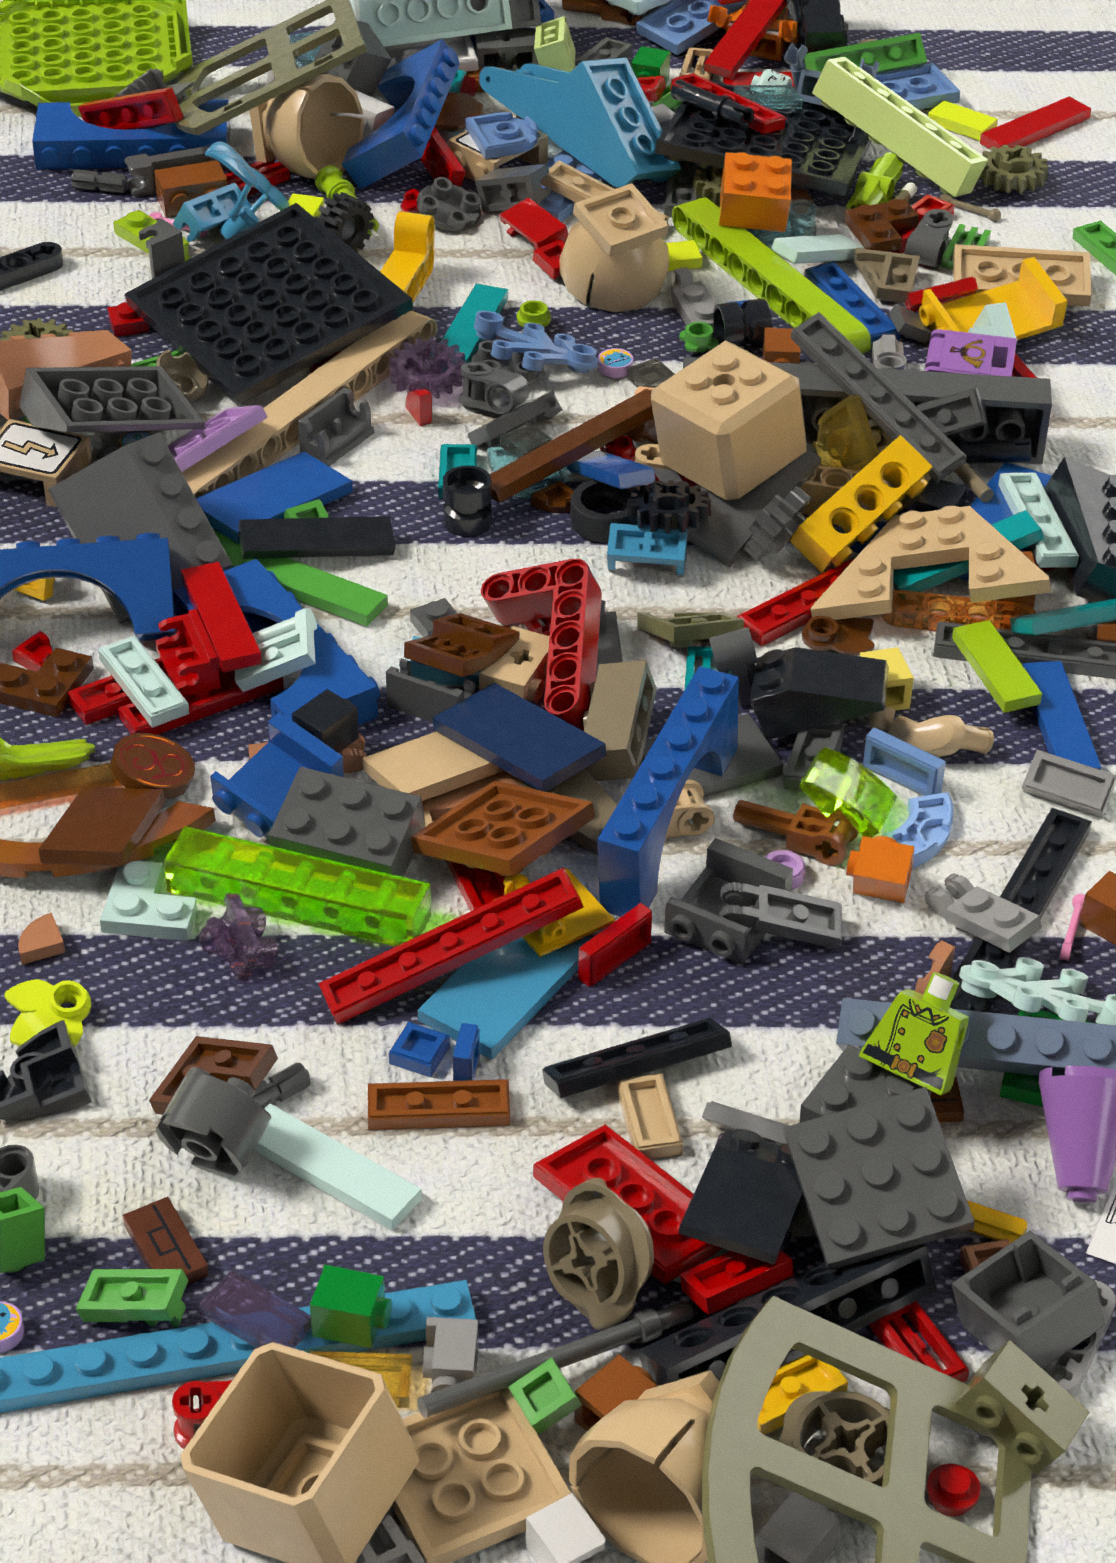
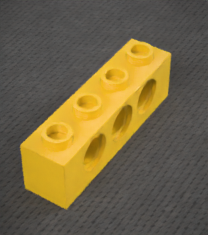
[790,435,933,573]

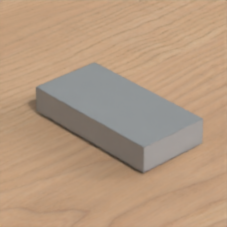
[1022,750,1116,818]

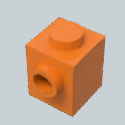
[846,836,914,903]

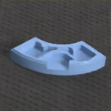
[882,792,953,868]

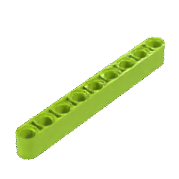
[672,197,871,354]

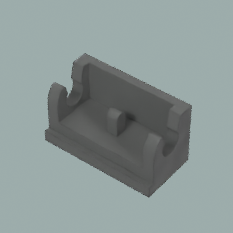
[475,164,551,212]
[139,219,185,279]
[298,388,374,466]
[386,658,476,722]

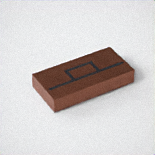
[123,1196,209,1285]

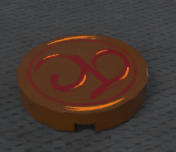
[110,733,195,799]

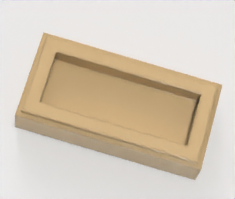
[616,1073,683,1159]

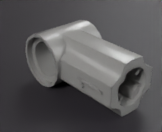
[872,334,907,370]

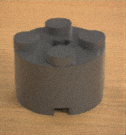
[156,1067,271,1177]

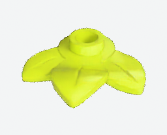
[4,979,91,1046]

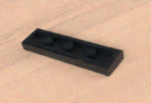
[238,516,396,559]
[542,1018,732,1098]

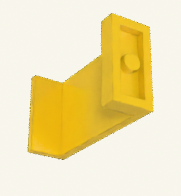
[919,257,1067,340]

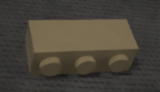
[583,660,657,781]

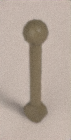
[939,194,1001,222]

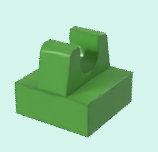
[509,1357,582,1435]

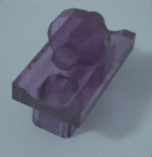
[198,894,279,981]

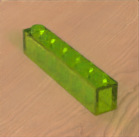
[164,826,431,946]

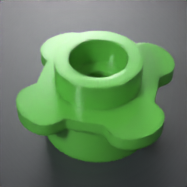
[679,322,718,353]

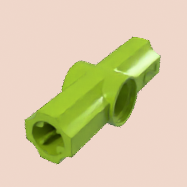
[846,152,904,210]

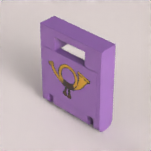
[924,329,1017,376]

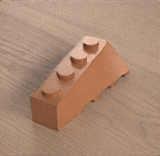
[0,330,132,420]

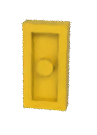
[757,1354,848,1435]

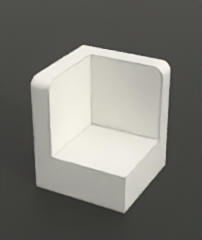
[526,1493,605,1563]

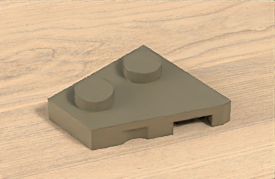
[854,248,920,303]

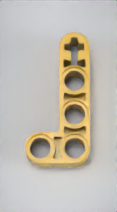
[380,211,435,303]

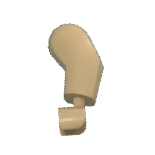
[869,707,994,757]

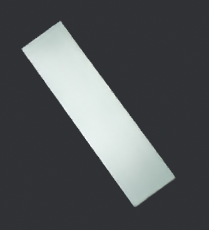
[998,473,1079,568]
[254,1104,422,1231]

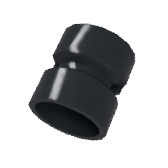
[713,298,772,347]
[443,465,492,537]

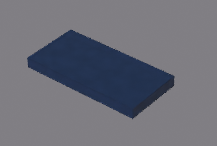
[432,683,607,792]

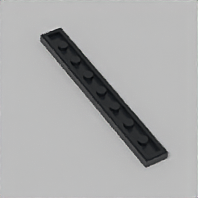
[950,808,1092,1012]

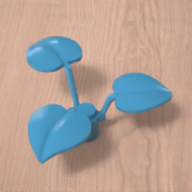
[205,141,289,240]

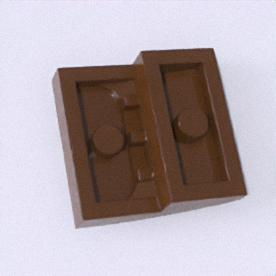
[404,613,520,677]

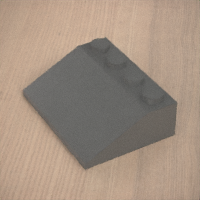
[19,366,205,432]
[49,432,232,624]

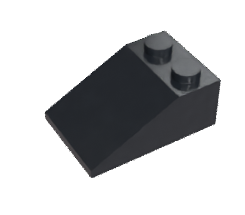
[750,647,889,740]
[678,1129,807,1265]

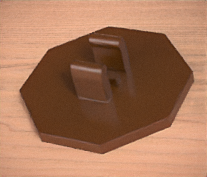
[435,92,483,132]

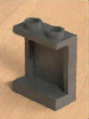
[664,838,793,965]

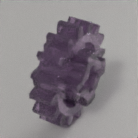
[389,336,466,399]

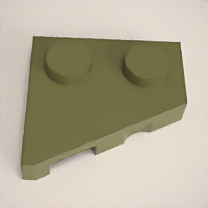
[637,612,744,647]

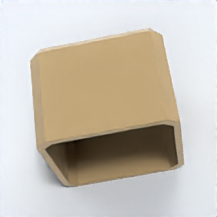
[651,341,807,500]
[180,1342,420,1563]

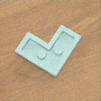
[100,861,198,941]

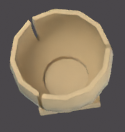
[249,74,364,178]
[559,183,669,312]
[569,1370,719,1563]

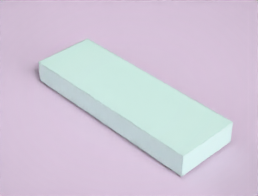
[772,234,865,264]
[98,636,189,728]

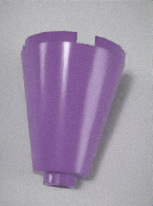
[1039,1066,1116,1203]

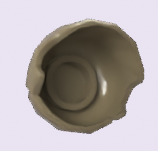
[156,350,209,402]

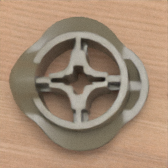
[543,1178,654,1331]
[779,1391,890,1512]

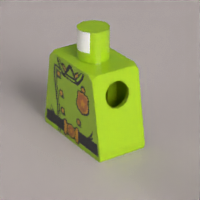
[859,972,969,1095]

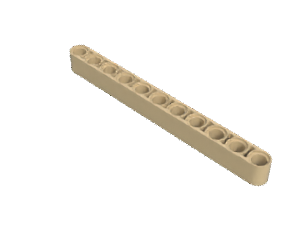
[182,310,437,498]

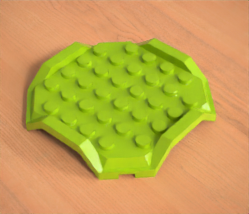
[0,0,193,117]

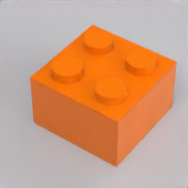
[719,152,792,232]

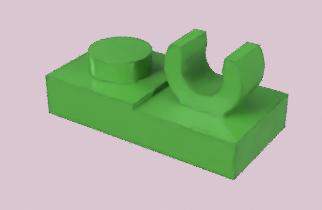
[76,1269,189,1326]

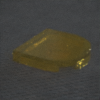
[813,395,879,471]

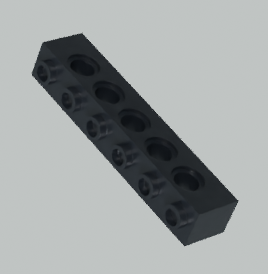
[638,1244,937,1386]

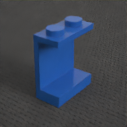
[210,712,344,840]

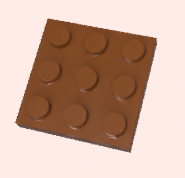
[411,781,595,876]

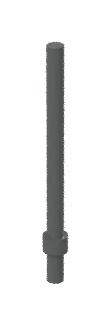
[417,1301,694,1418]

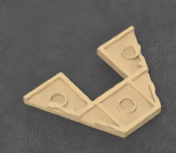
[811,506,1051,620]

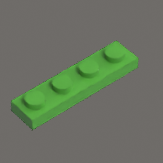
[804,33,927,73]

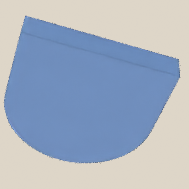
[466,112,538,159]

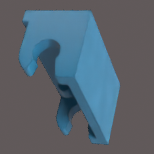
[173,183,252,242]
[607,523,687,575]

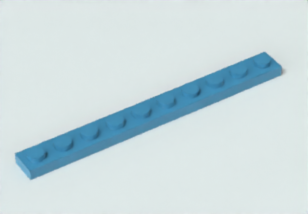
[0,1280,476,1413]

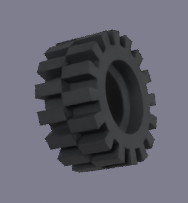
[315,192,374,253]

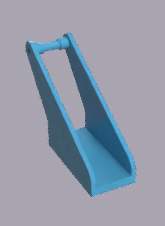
[479,58,681,187]

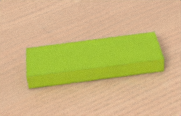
[952,620,1042,713]

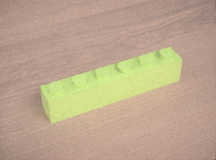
[812,57,988,197]

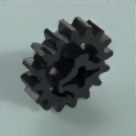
[628,480,711,534]

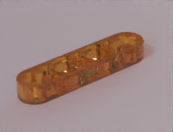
[882,590,1036,631]

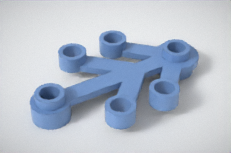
[474,311,598,373]

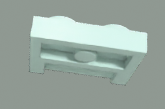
[235,607,317,692]

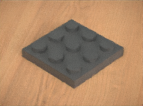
[783,1087,974,1271]

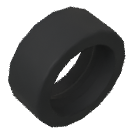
[570,479,639,543]

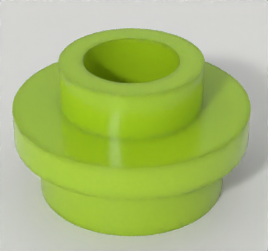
[517,300,551,327]

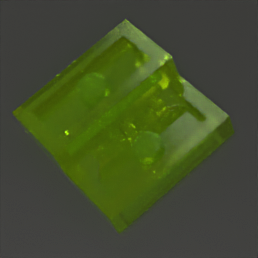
[799,747,897,838]

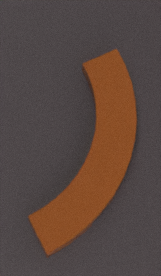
[0,801,216,878]

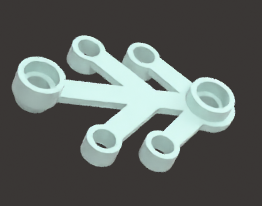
[959,957,1116,1025]

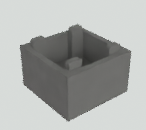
[951,1231,1105,1369]

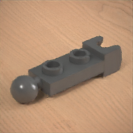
[124,145,243,197]

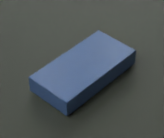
[863,727,946,796]

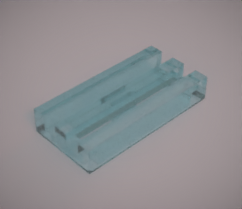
[733,85,803,109]

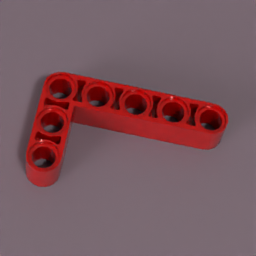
[481,559,602,731]

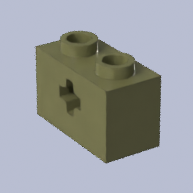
[956,1340,1090,1475]

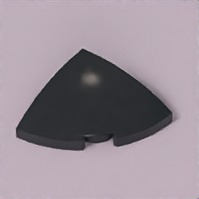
[0,1020,92,1120]

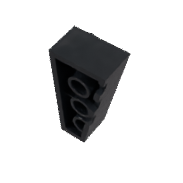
[792,0,848,53]
[1044,456,1116,602]

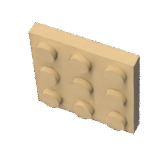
[392,1387,571,1563]

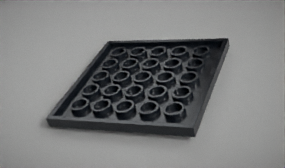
[655,80,872,197]
[125,203,414,406]

